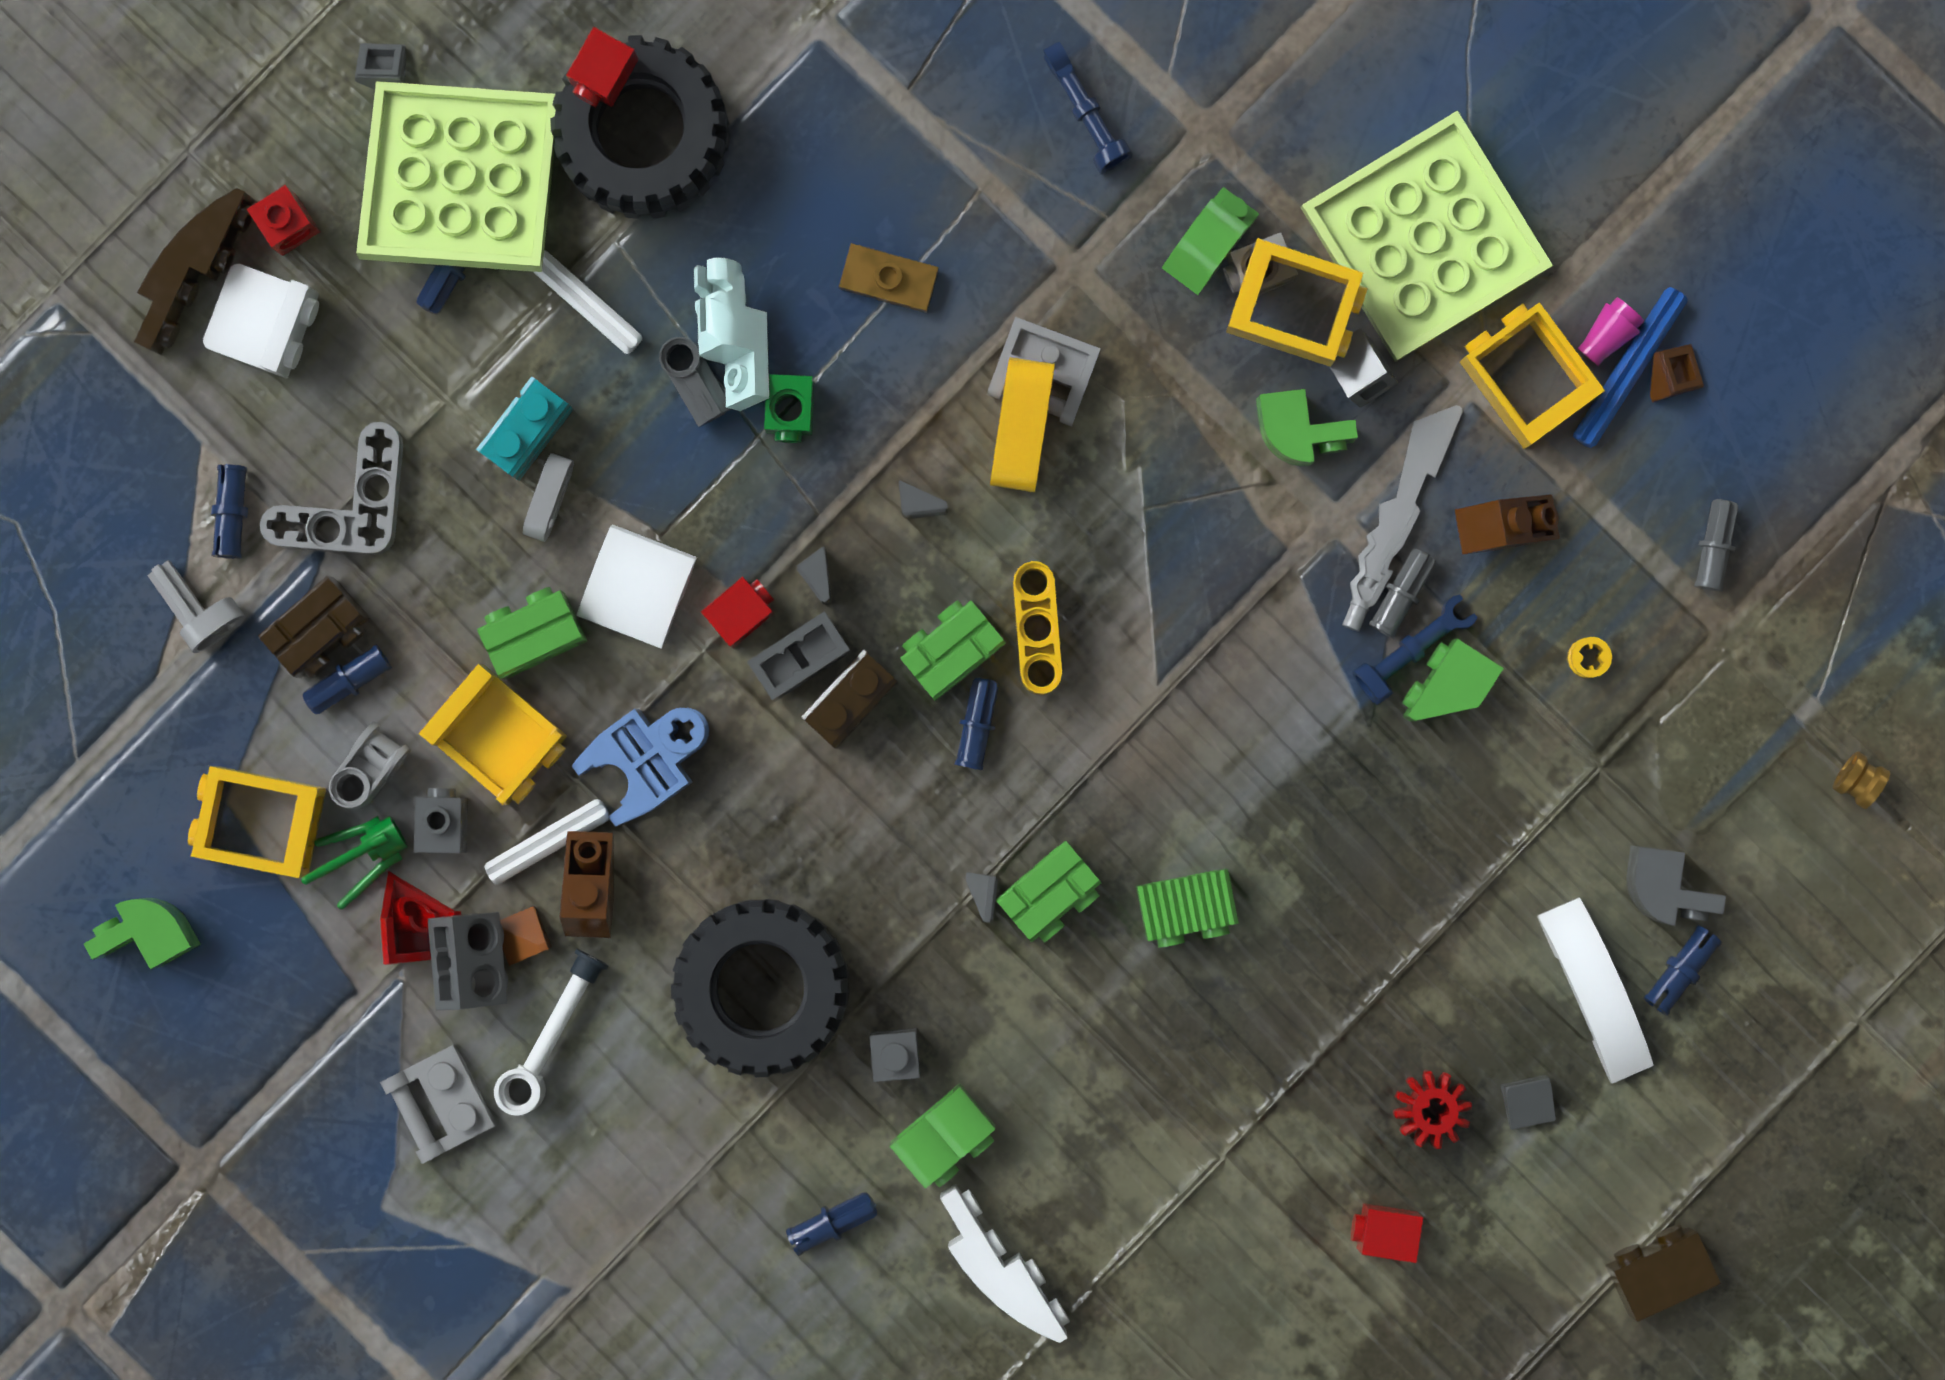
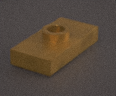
[839,243,939,313]

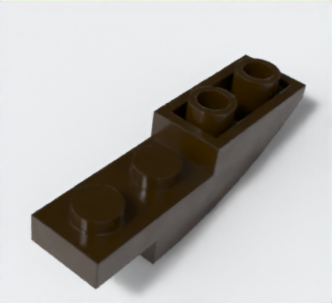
[134,188,254,355]

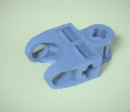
[572,708,709,827]

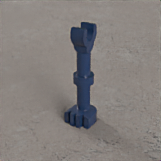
[1043,42,1132,175]
[1352,595,1478,705]

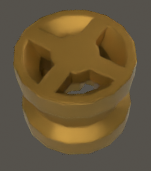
[1833,751,1890,809]

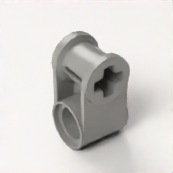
[329,722,411,810]

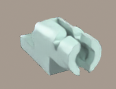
[694,258,769,411]

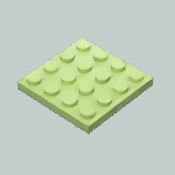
[356,81,555,272]
[1301,111,1553,362]

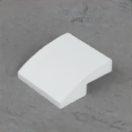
[577,524,697,648]

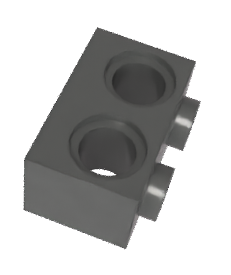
[747,611,851,702]
[428,912,508,1010]

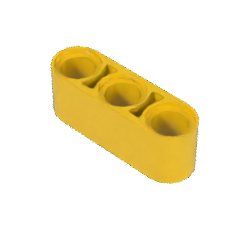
[990,357,1055,492]
[1013,561,1062,695]

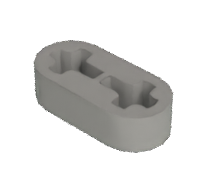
[522,453,574,542]

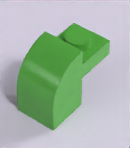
[1162,187,1259,295]
[1256,389,1358,466]
[84,898,201,969]

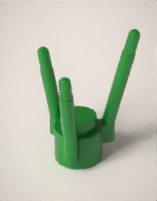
[301,816,408,910]

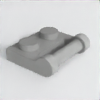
[987,317,1101,427]
[380,1044,497,1164]

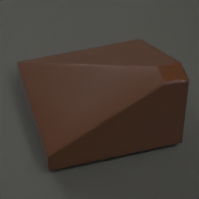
[1650,344,1704,402]

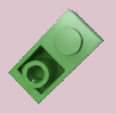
[1402,639,1504,722]

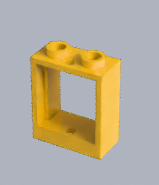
[1226,238,1367,367]
[1460,302,1605,449]
[188,766,326,878]

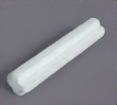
[534,250,642,354]
[484,799,610,884]

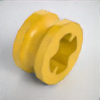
[1567,637,1612,678]

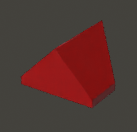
[380,871,461,965]

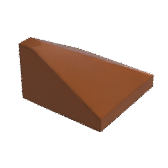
[500,906,552,966]

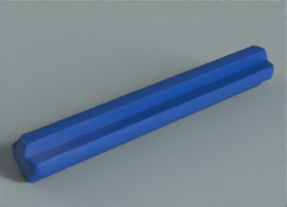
[1573,287,1688,448]

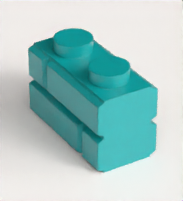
[476,376,574,481]

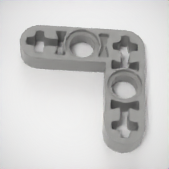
[260,422,403,555]

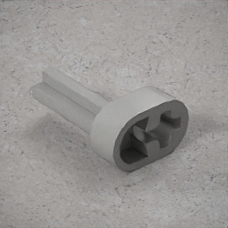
[147,560,246,653]

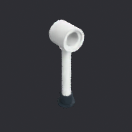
[494,949,609,1116]

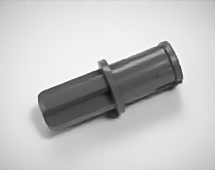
[1694,499,1739,592]
[1369,549,1436,639]

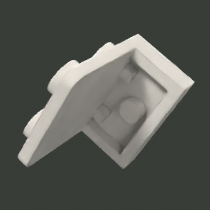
[203,264,319,378]

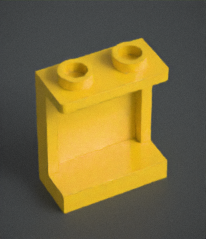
[418,664,567,805]

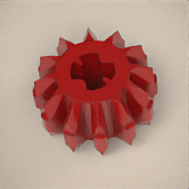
[1393,1070,1472,1149]

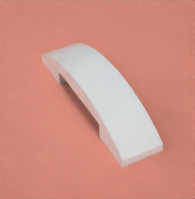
[1537,898,1654,1084]

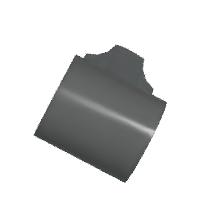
[659,337,731,428]

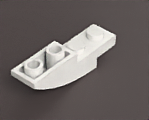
[940,1184,1070,1343]

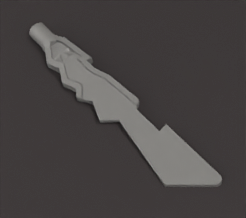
[1342,405,1462,632]

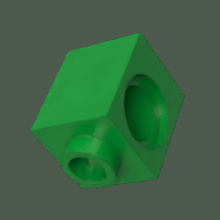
[764,374,814,443]

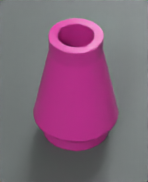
[1577,297,1645,366]

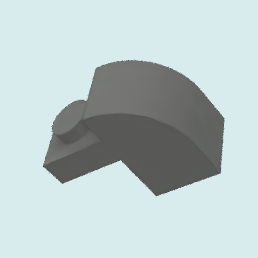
[1626,846,1726,926]

